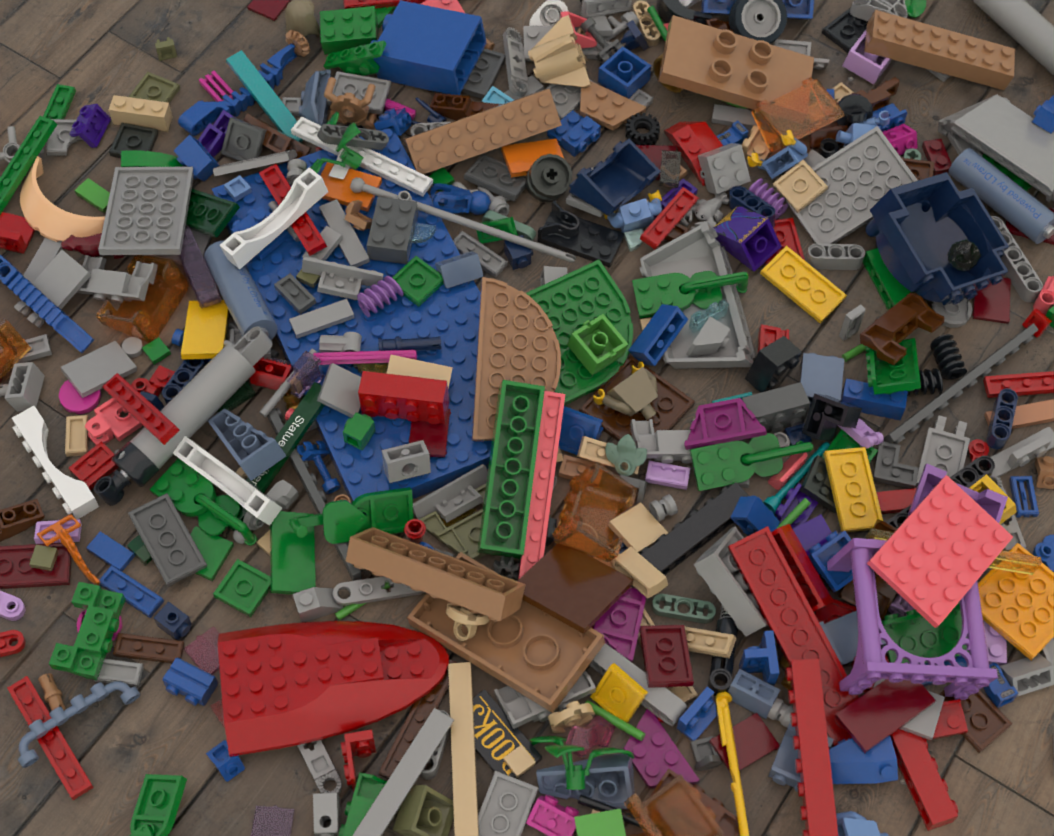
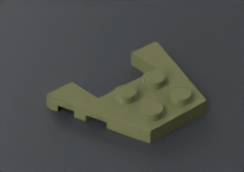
[419,483,486,560]

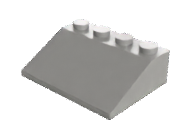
[694,526,768,637]

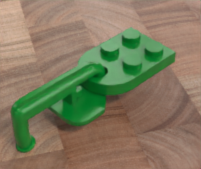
[632,271,749,319]
[690,433,814,491]
[149,458,257,546]
[289,487,414,544]
[130,774,187,836]

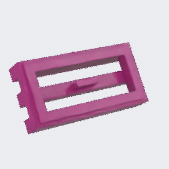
[199,71,233,102]

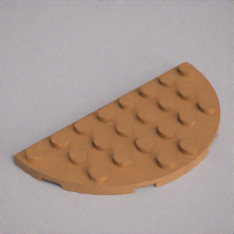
[472,277,561,441]

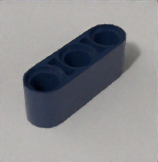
[729,186,775,228]
[162,359,206,405]
[986,388,1018,450]

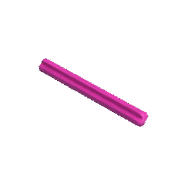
[313,350,417,365]

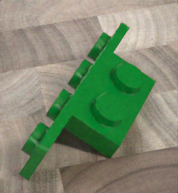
[323,40,387,76]

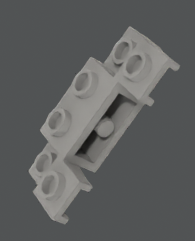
[76,255,158,303]
[630,419,695,464]
[494,671,596,729]

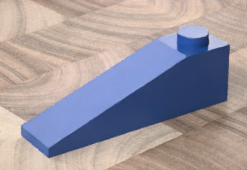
[799,736,898,784]

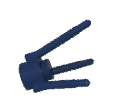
[411,97,447,125]

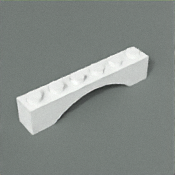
[220,167,328,270]
[12,406,99,519]
[173,436,282,526]

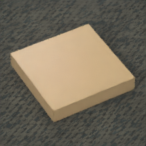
[773,160,828,213]
[608,503,668,553]

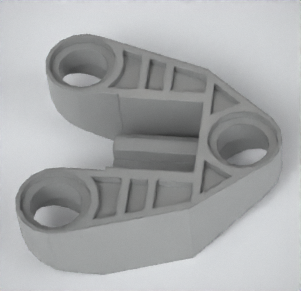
[850,0,908,22]

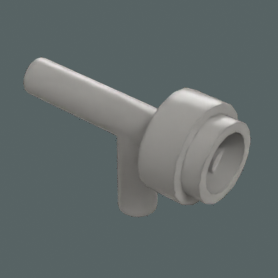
[603,11,639,41]
[477,186,510,216]

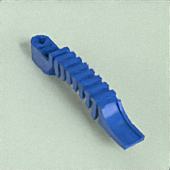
[178,44,297,136]
[0,255,94,353]

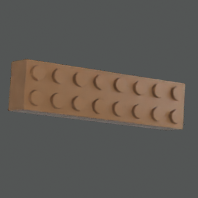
[864,10,1015,90]
[403,89,562,174]
[346,527,526,621]

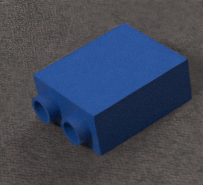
[370,0,487,95]

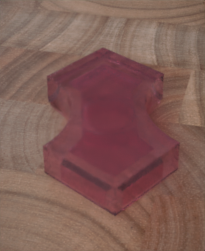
[565,716,615,757]

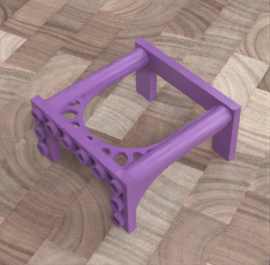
[827,538,998,700]

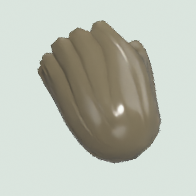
[285,0,321,37]

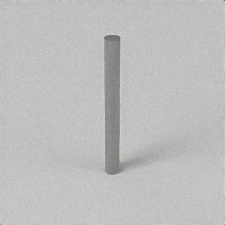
[259,349,317,417]

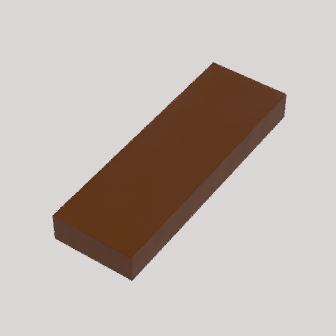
[113,633,185,664]

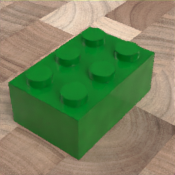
[320,6,379,55]

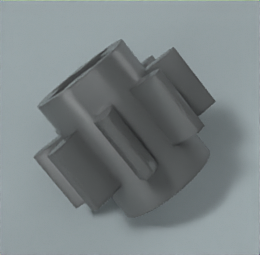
[493,555,519,579]

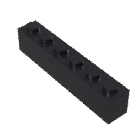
[639,482,749,575]

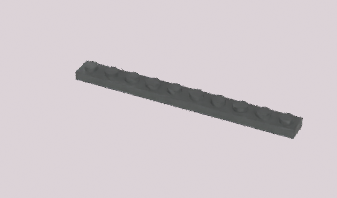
[883,323,1039,444]
[264,404,363,581]

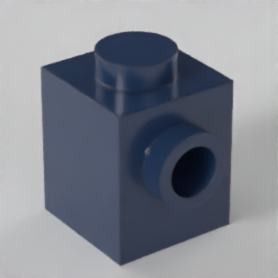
[504,235,533,270]
[154,601,192,640]

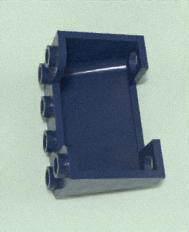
[569,139,661,216]

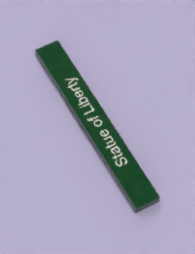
[228,382,325,531]

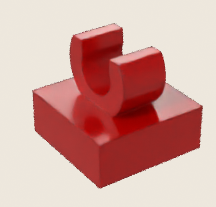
[1022,308,1052,338]

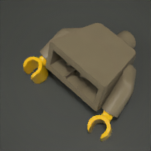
[593,362,658,420]

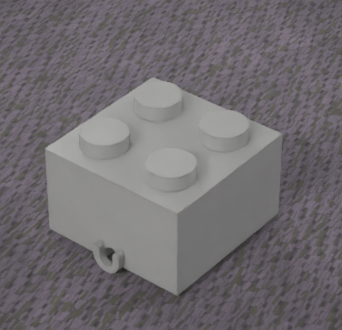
[698,143,751,194]

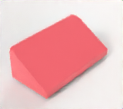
[768,452,808,491]

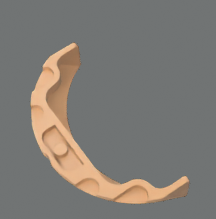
[20,156,105,242]

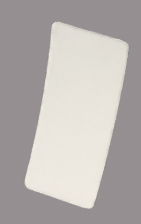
[329,150,350,179]

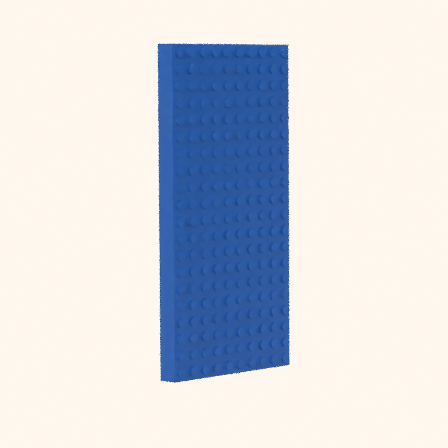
[212,126,492,514]

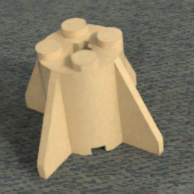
[528,15,591,88]

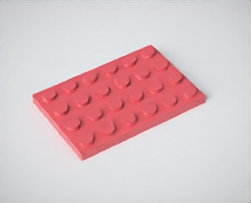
[866,475,1013,628]

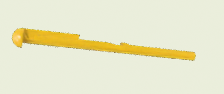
[715,691,750,836]

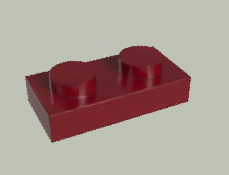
[922,138,952,176]

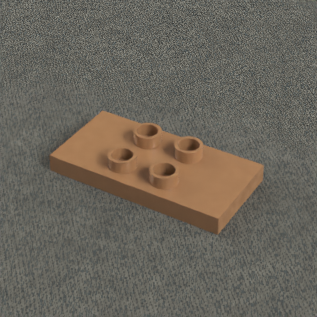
[658,15,814,124]
[407,552,605,713]

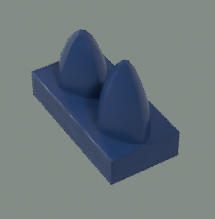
[620,20,650,51]

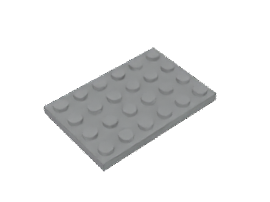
[781,126,918,244]
[98,167,194,255]

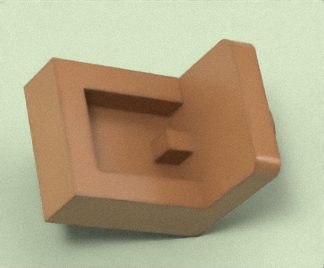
[344,200,373,231]
[1035,456,1054,489]

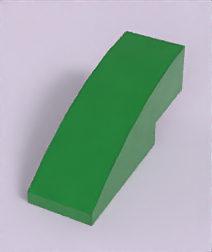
[121,150,183,167]

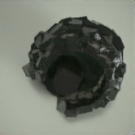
[947,239,981,271]

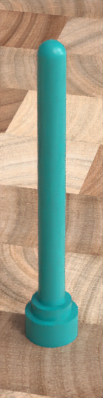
[762,442,830,515]

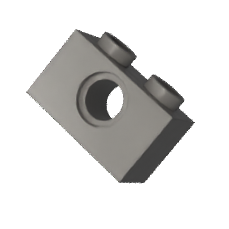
[382,440,431,483]

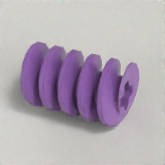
[749,178,789,220]
[357,276,403,317]

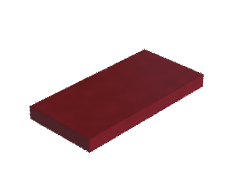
[0,543,72,589]
[835,679,936,753]

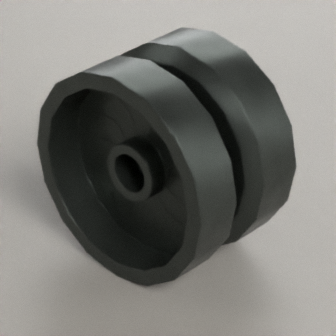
[525,154,572,202]

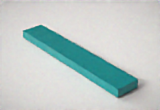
[226,50,304,142]

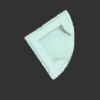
[624,228,644,252]

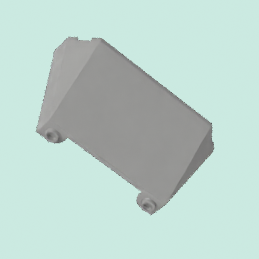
[938,94,1054,210]
[640,221,756,369]

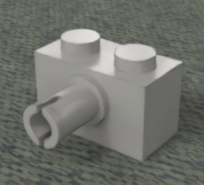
[0,362,45,412]

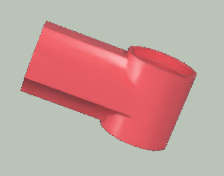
[1033,276,1054,315]

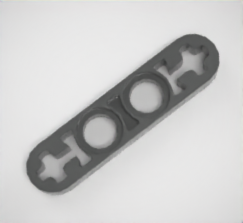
[317,124,389,150]

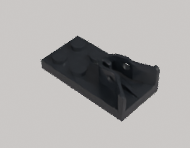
[538,200,625,268]

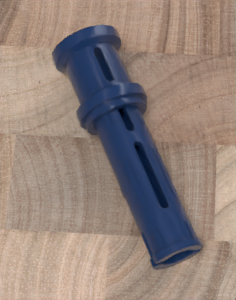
[378,336,441,351]

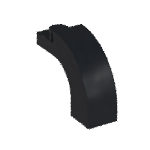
[657,0,712,25]

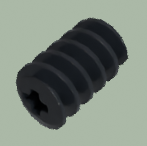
[930,334,967,380]
[907,368,943,396]

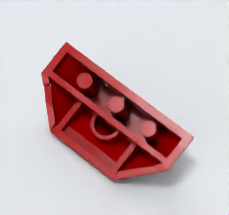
[664,121,723,186]

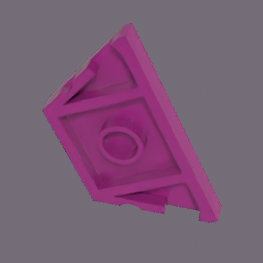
[684,398,767,450]
[593,588,646,662]
[623,709,699,789]

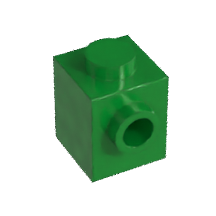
[343,412,376,451]

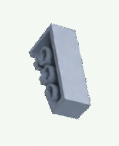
[207,408,286,481]

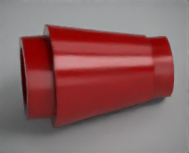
[404,519,426,544]

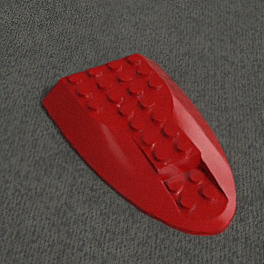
[217,621,449,757]

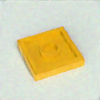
[590,663,648,723]

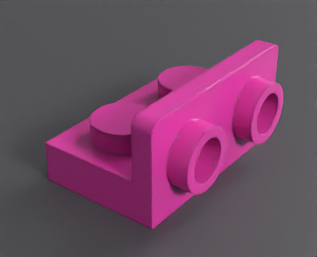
[882,124,918,156]
[526,795,580,836]

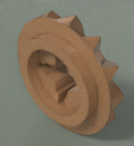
[285,30,310,57]

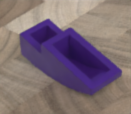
[198,109,234,158]

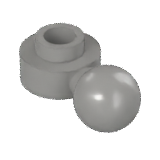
[233,511,264,544]

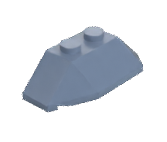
[299,70,332,126]

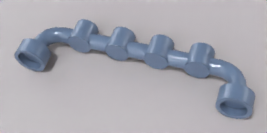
[18,681,141,768]

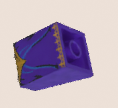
[713,205,782,272]

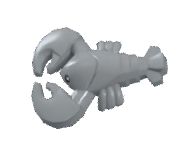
[679,192,729,230]

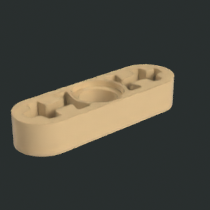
[633,0,661,46]

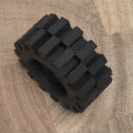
[625,113,660,145]

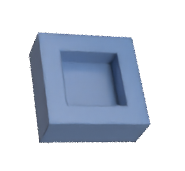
[224,175,252,202]

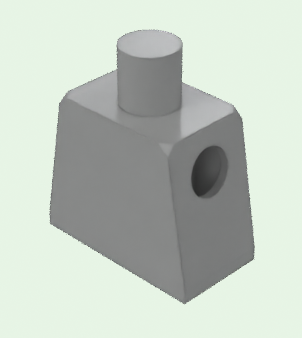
[313,793,341,836]

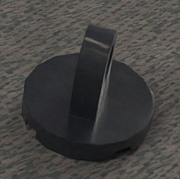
[834,94,873,128]

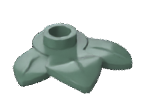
[605,434,647,476]

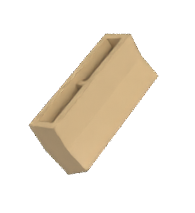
[612,546,668,599]

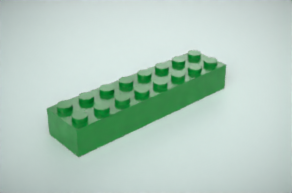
[477,380,545,559]

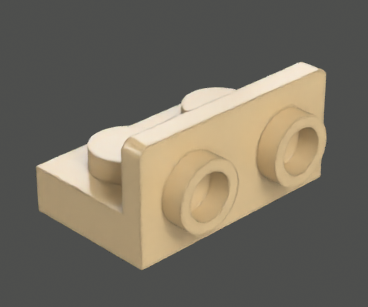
[742,120,780,160]

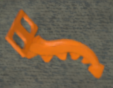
[37,514,100,586]

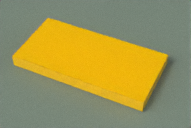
[760,246,847,324]
[181,300,229,360]
[823,447,883,532]

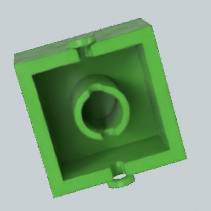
[567,314,629,375]

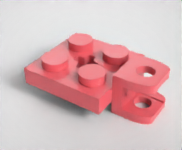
[85,398,143,445]

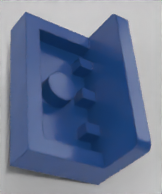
[374,108,411,136]

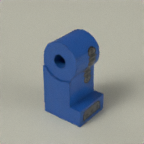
[716,120,749,146]
[983,662,1019,708]

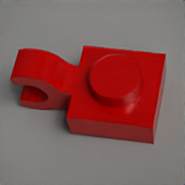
[146,365,175,397]

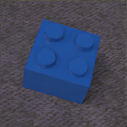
[598,47,652,99]

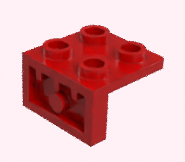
[0,212,35,254]
[341,729,376,792]

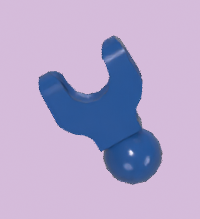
[430,183,491,215]

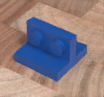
[559,406,604,455]
[739,631,780,686]

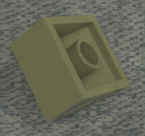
[393,785,454,836]

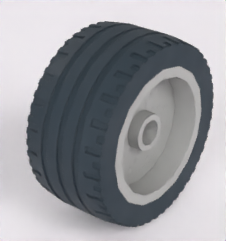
[729,0,787,44]

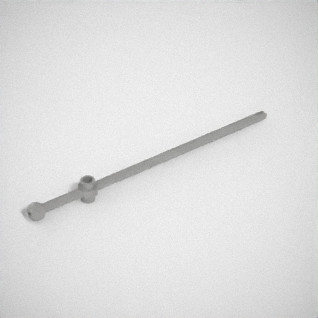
[350,177,576,263]

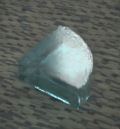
[412,223,436,243]

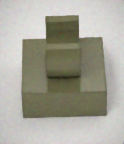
[155,37,177,61]

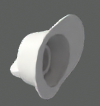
[529,0,568,26]

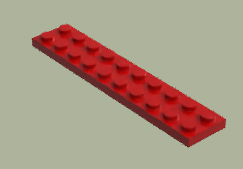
[728,526,859,747]

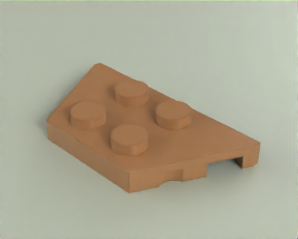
[580,81,646,130]

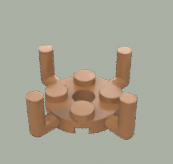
[324,77,378,129]

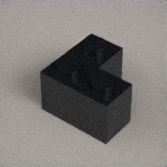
[745,336,802,393]
[802,393,862,441]

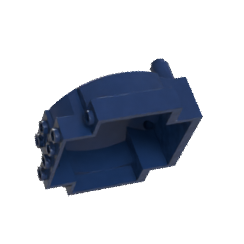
[866,172,1009,306]

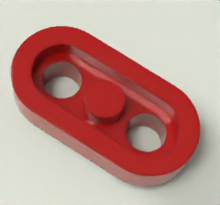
[0,630,26,657]

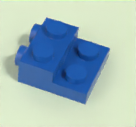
[547,110,601,157]
[231,206,290,261]
[808,531,853,592]

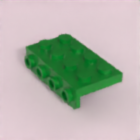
[865,338,921,395]
[881,602,969,664]

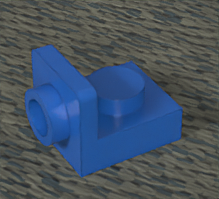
[206,740,245,782]

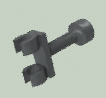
[580,17,624,65]

